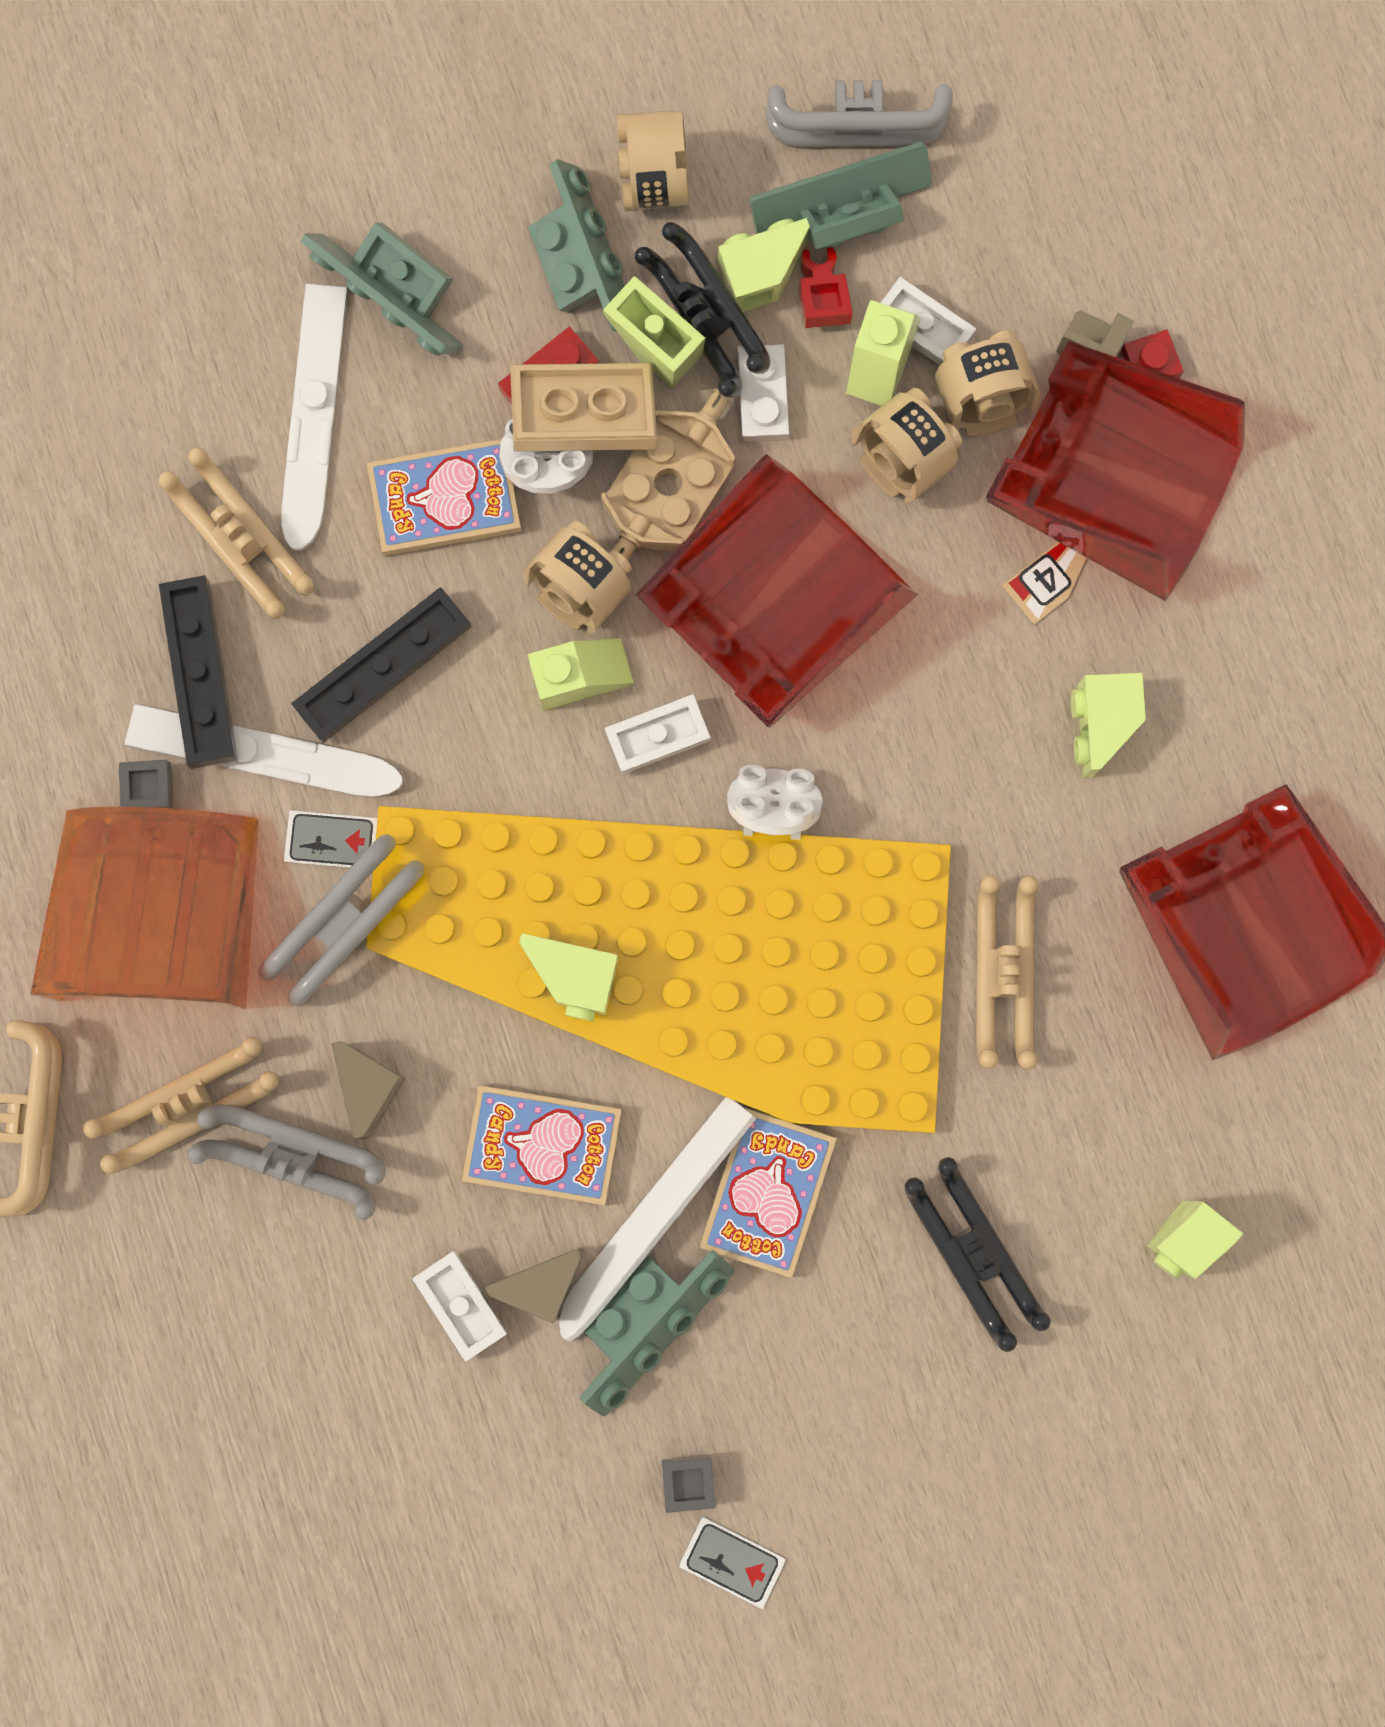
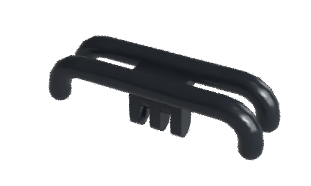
[634,222,771,398]
[904,1157,1051,1352]

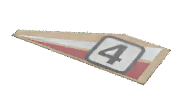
[1002,508,1106,625]

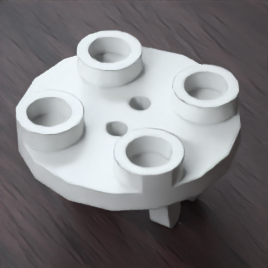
[499,419,593,494]
[727,765,823,840]

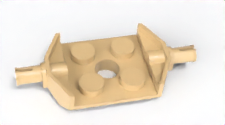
[601,389,736,561]

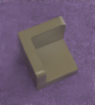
[1056,311,1134,377]

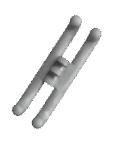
[766,80,953,147]
[259,834,424,1006]
[188,1104,386,1220]

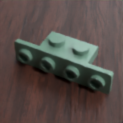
[749,142,932,249]
[528,159,625,332]
[300,222,463,356]
[580,1250,735,1416]

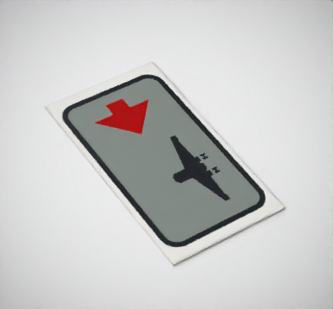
[284,810,378,868]
[678,1517,786,1610]

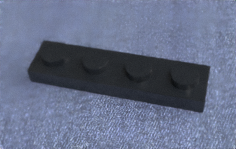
[158,575,238,769]
[291,587,472,743]

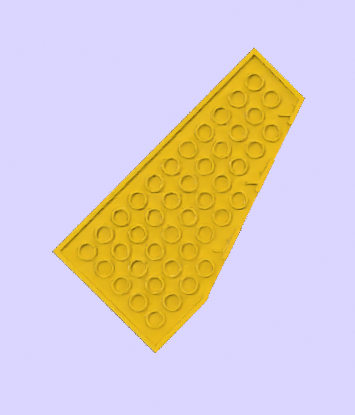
[366,806,951,1133]

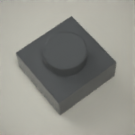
[119,760,173,813]
[662,1455,715,1513]

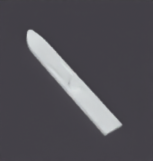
[281,284,348,551]
[124,704,403,798]
[559,1097,757,1342]

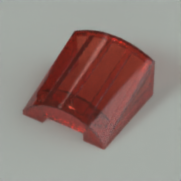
[986,341,1245,601]
[636,454,918,728]
[1119,784,1385,1060]

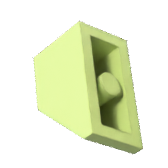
[603,276,705,389]
[846,300,921,406]
[527,638,634,711]
[519,933,619,1022]
[1147,1200,1243,1279]

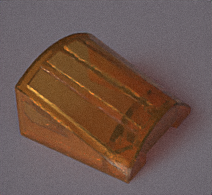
[30,807,259,1009]

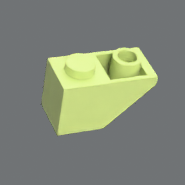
[717,218,810,312]
[1071,673,1146,778]

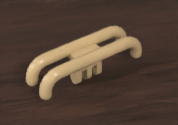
[159,447,315,619]
[976,875,1039,1070]
[0,1020,63,1218]
[83,1037,279,1174]

